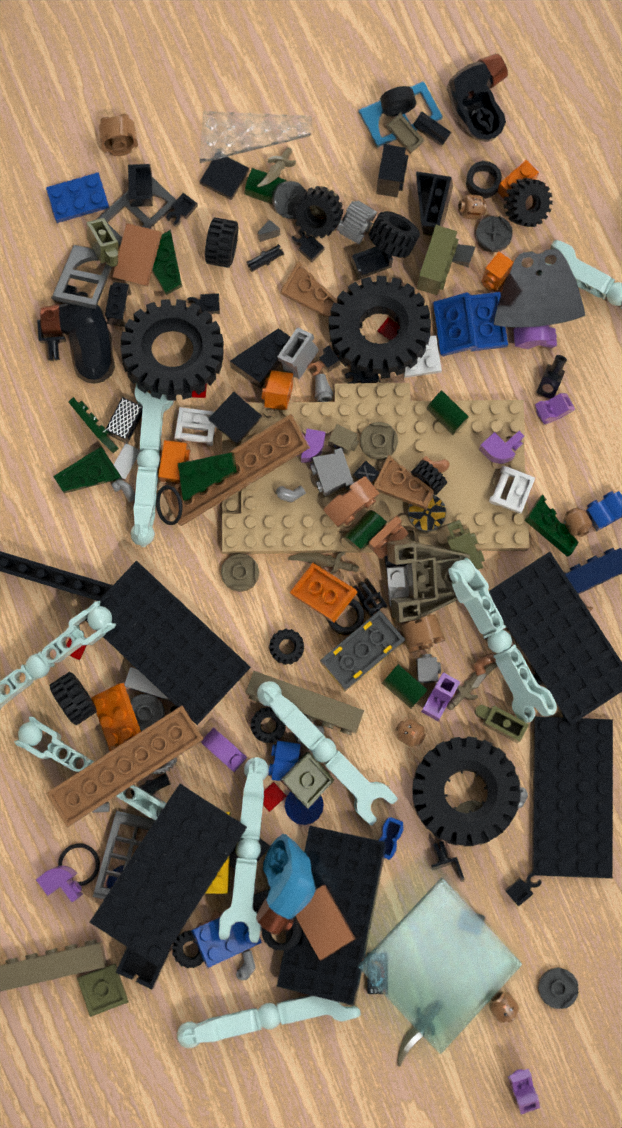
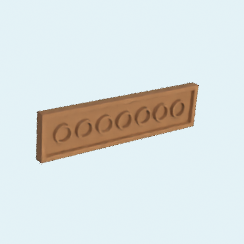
[163,414,310,526]
[46,706,204,828]

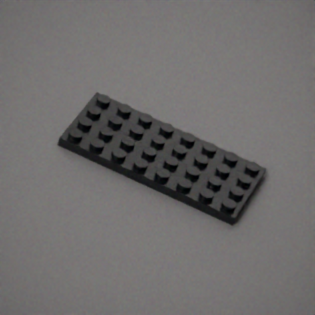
[489,552,622,725]
[85,560,251,725]
[532,717,613,879]
[89,783,247,967]
[276,826,387,1006]

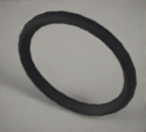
[156,485,183,525]
[58,843,100,886]

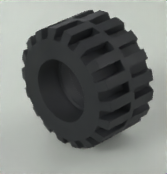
[293,186,343,239]
[369,211,420,258]
[205,217,239,268]
[50,671,97,725]

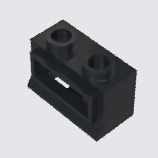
[105,282,131,327]

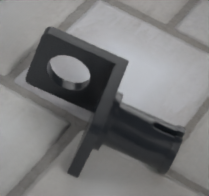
[37,320,66,361]
[536,355,567,399]
[431,841,464,882]

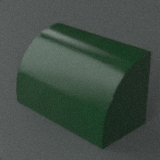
[244,168,286,205]
[427,390,469,435]
[343,510,387,553]
[382,664,427,709]

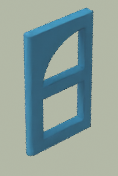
[359,81,443,148]

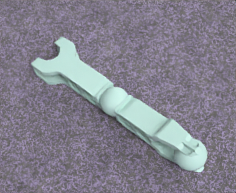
[537,240,622,309]
[130,382,174,547]
[448,558,557,723]
[0,601,116,710]
[257,681,398,825]
[14,717,166,820]
[219,757,269,943]
[177,995,361,1048]

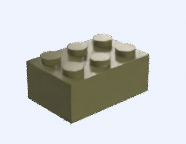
[417,225,459,295]

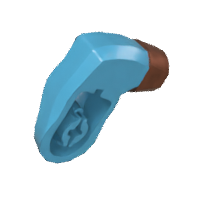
[256,834,316,935]

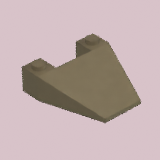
[387,539,470,622]

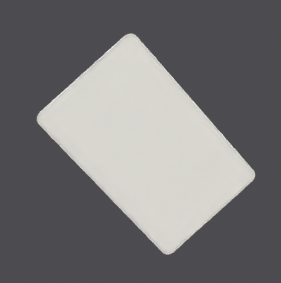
[114,443,140,479]

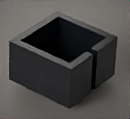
[376,144,409,198]
[115,947,171,989]

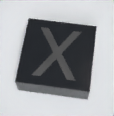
[353,461,380,483]

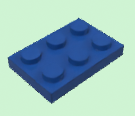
[46,172,109,223]
[433,292,478,357]
[470,292,508,351]
[191,917,262,968]

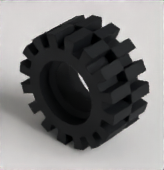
[411,460,447,495]
[269,628,304,665]
[251,707,286,743]
[172,930,204,968]

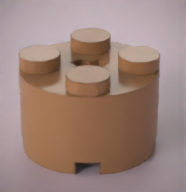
[98,114,138,156]
[400,614,445,653]

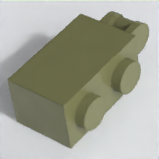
[87,218,118,267]
[447,520,485,570]
[474,705,529,743]

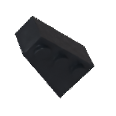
[416,171,453,236]
[230,328,290,389]

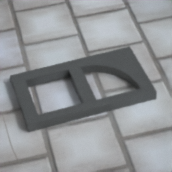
[96,177,176,246]
[51,245,112,309]

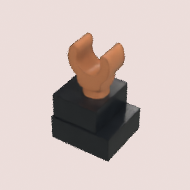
[308,346,340,377]

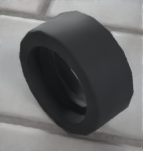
[380,86,417,117]
[466,161,502,199]
[328,599,364,635]
[262,916,302,950]

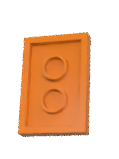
[290,563,358,623]
[91,683,141,752]

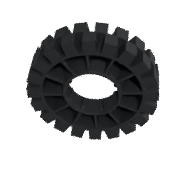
[329,276,431,379]
[412,736,521,847]

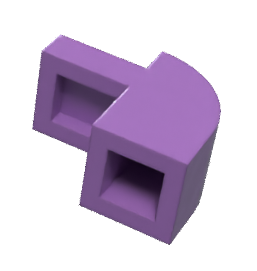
[514,325,557,349]
[535,393,576,425]
[296,429,326,463]
[479,431,524,464]
[421,672,460,721]
[201,727,247,772]
[36,866,83,902]
[508,1069,540,1114]

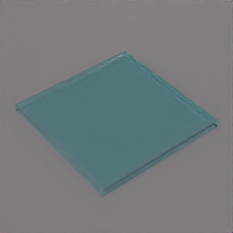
[357,878,522,1054]

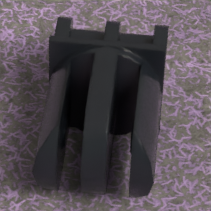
[353,578,387,617]

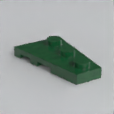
[152,230,182,295]
[68,397,119,453]
[53,446,122,494]
[178,452,237,502]
[524,494,579,557]

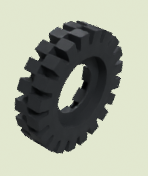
[121,299,224,401]

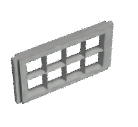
[93,811,155,899]

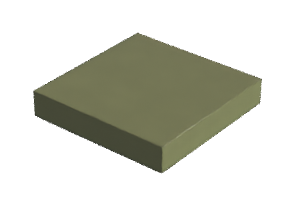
[280,752,334,808]
[77,963,129,1017]

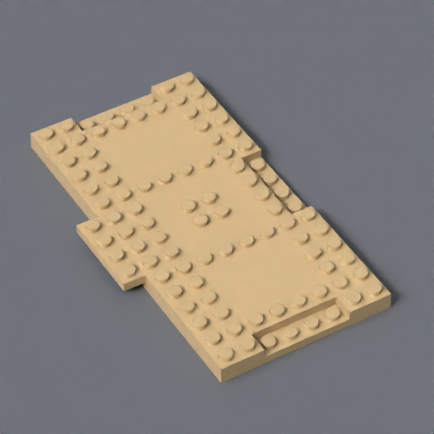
[222,383,529,554]

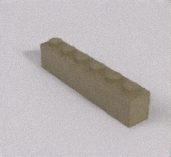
[246,671,364,736]
[0,939,107,992]

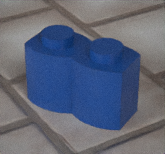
[586,491,622,531]
[268,741,301,781]
[378,817,404,860]

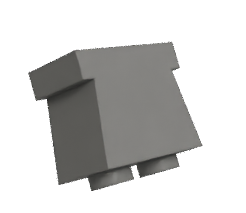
[277,327,319,379]
[310,448,354,497]

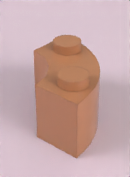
[323,476,380,527]

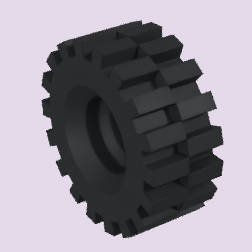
[504,178,553,227]

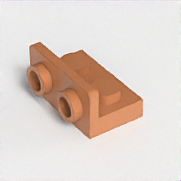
[368,516,408,559]

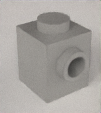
[416,654,441,683]

